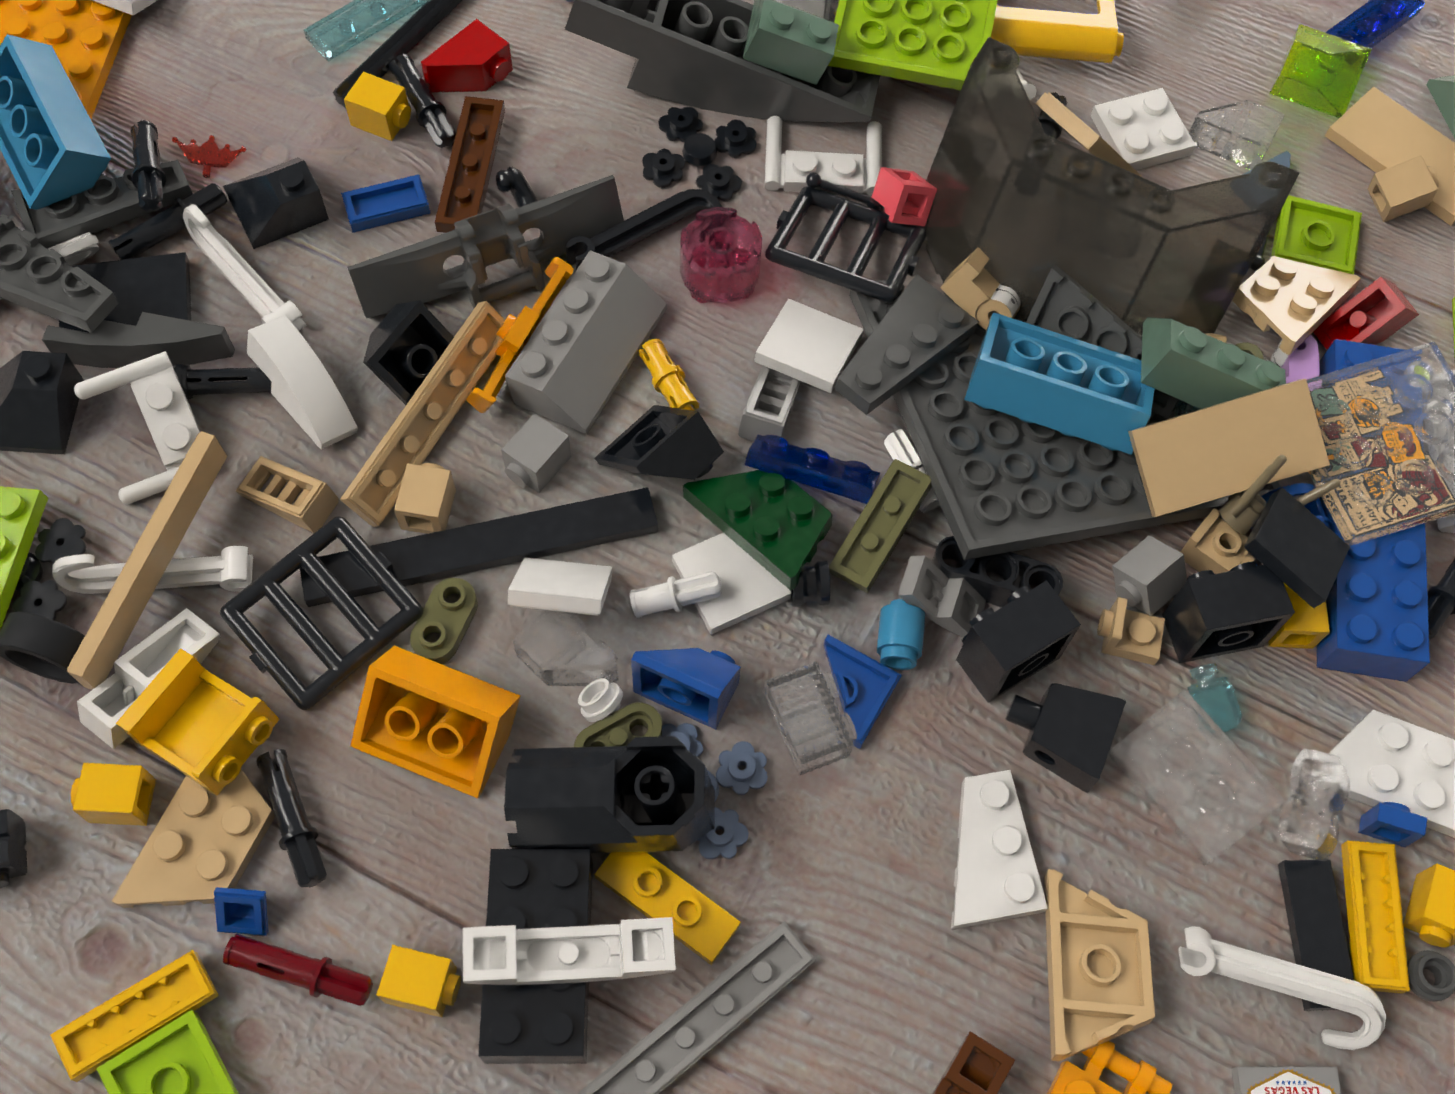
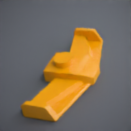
[466,257,574,413]

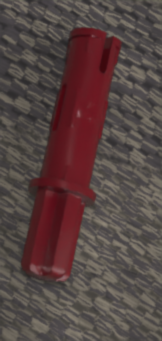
[223,934,373,1006]

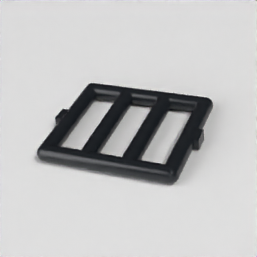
[765,186,927,303]
[220,516,423,710]

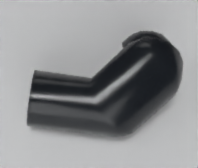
[496,167,538,208]

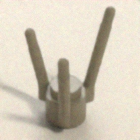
[1219,455,1340,535]

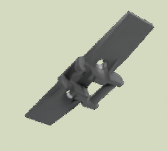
[347,175,624,319]

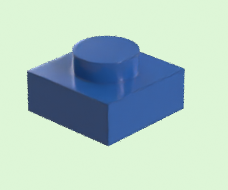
[1358,802,1428,848]

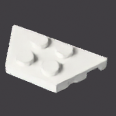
[1305,710,1455,838]

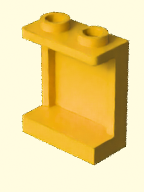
[116,648,280,796]

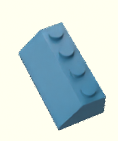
[0,34,111,210]
[964,312,1154,455]

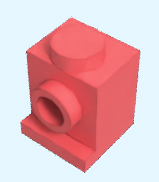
[872,167,937,227]

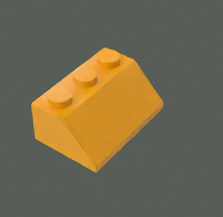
[350,646,520,798]

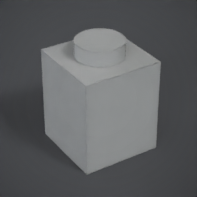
[501,413,571,493]
[1112,535,1187,616]

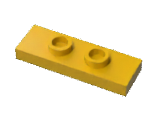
[1341,840,1410,994]
[594,852,741,965]
[50,950,219,1082]

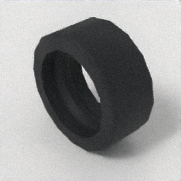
[0,611,85,684]

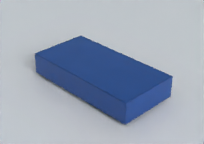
[341,174,431,233]

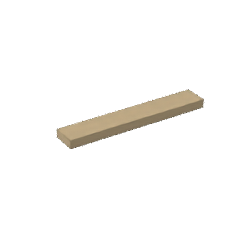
[340,301,505,527]
[67,431,227,690]

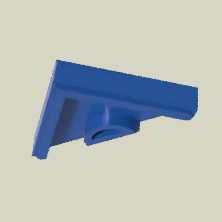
[823,634,902,749]

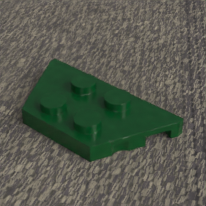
[682,467,832,591]

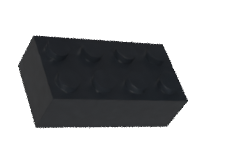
[478,849,593,1064]

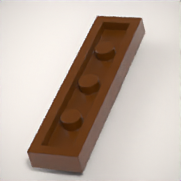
[435,96,505,233]

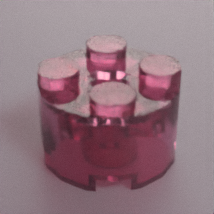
[680,207,762,303]

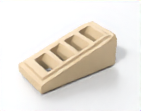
[236,456,339,533]

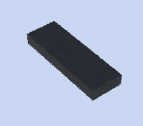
[1278,859,1354,1011]

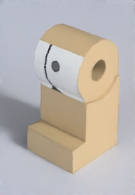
[940,247,1021,330]

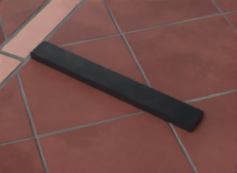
[300,487,658,607]

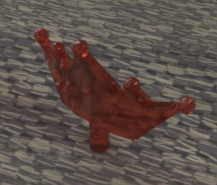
[172,135,246,178]

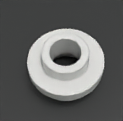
[578,678,623,722]

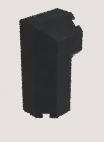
[504,736,715,853]

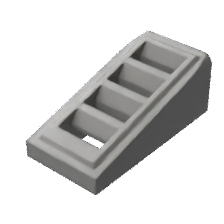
[738,366,802,448]

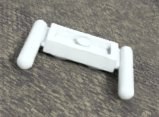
[764,116,882,196]
[74,351,200,505]

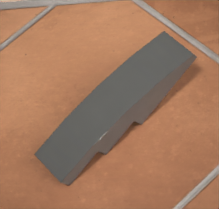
[42,312,235,368]

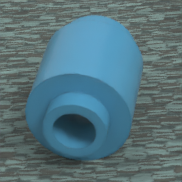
[877,599,926,670]

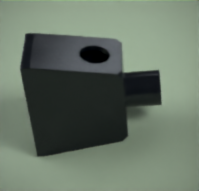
[1005,683,1126,793]

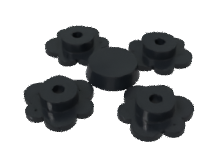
[642,107,757,201]
[12,518,86,620]

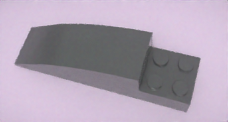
[564,0,880,122]

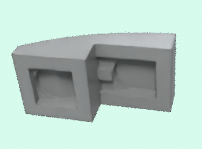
[898,555,986,637]

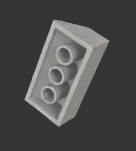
[505,250,667,435]

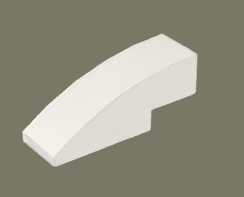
[247,315,358,450]
[77,608,220,749]

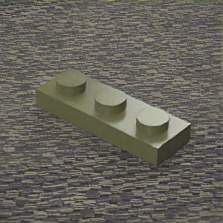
[829,459,932,594]

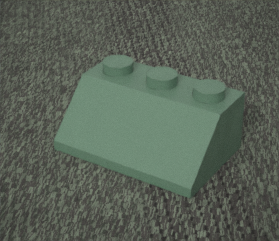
[1141,317,1286,409]

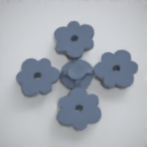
[662,723,768,860]

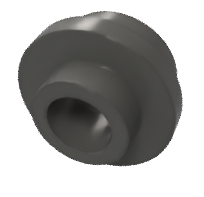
[1407,950,1455,1002]

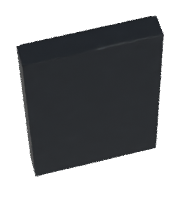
[59,252,191,333]

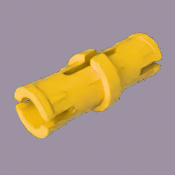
[638,339,699,411]

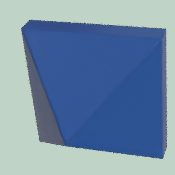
[214,887,268,936]

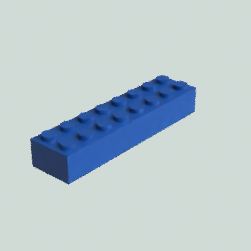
[1317,339,1430,682]

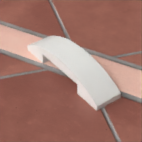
[463,917,676,985]

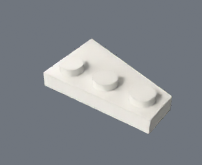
[951,770,1048,930]

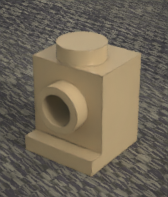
[1180,508,1256,574]

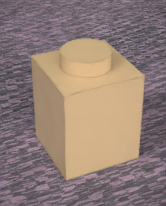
[1368,155,1439,223]
[394,463,456,534]

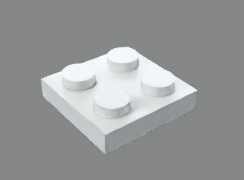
[1091,88,1196,170]

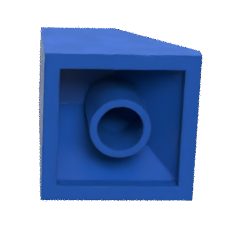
[631,648,741,730]

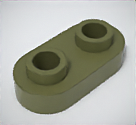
[410,578,478,664]
[574,702,662,747]

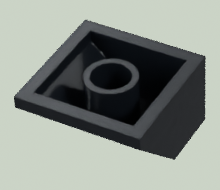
[223,157,329,249]
[363,300,454,405]
[0,351,84,455]
[595,405,724,480]

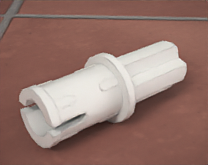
[884,429,940,513]
[630,571,721,618]

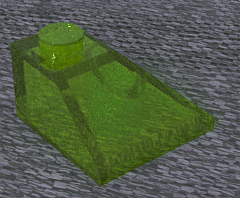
[1270,24,1372,118]

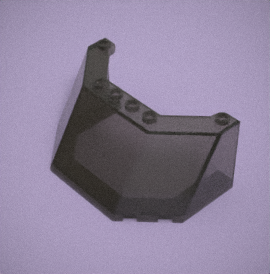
[925,37,1299,337]

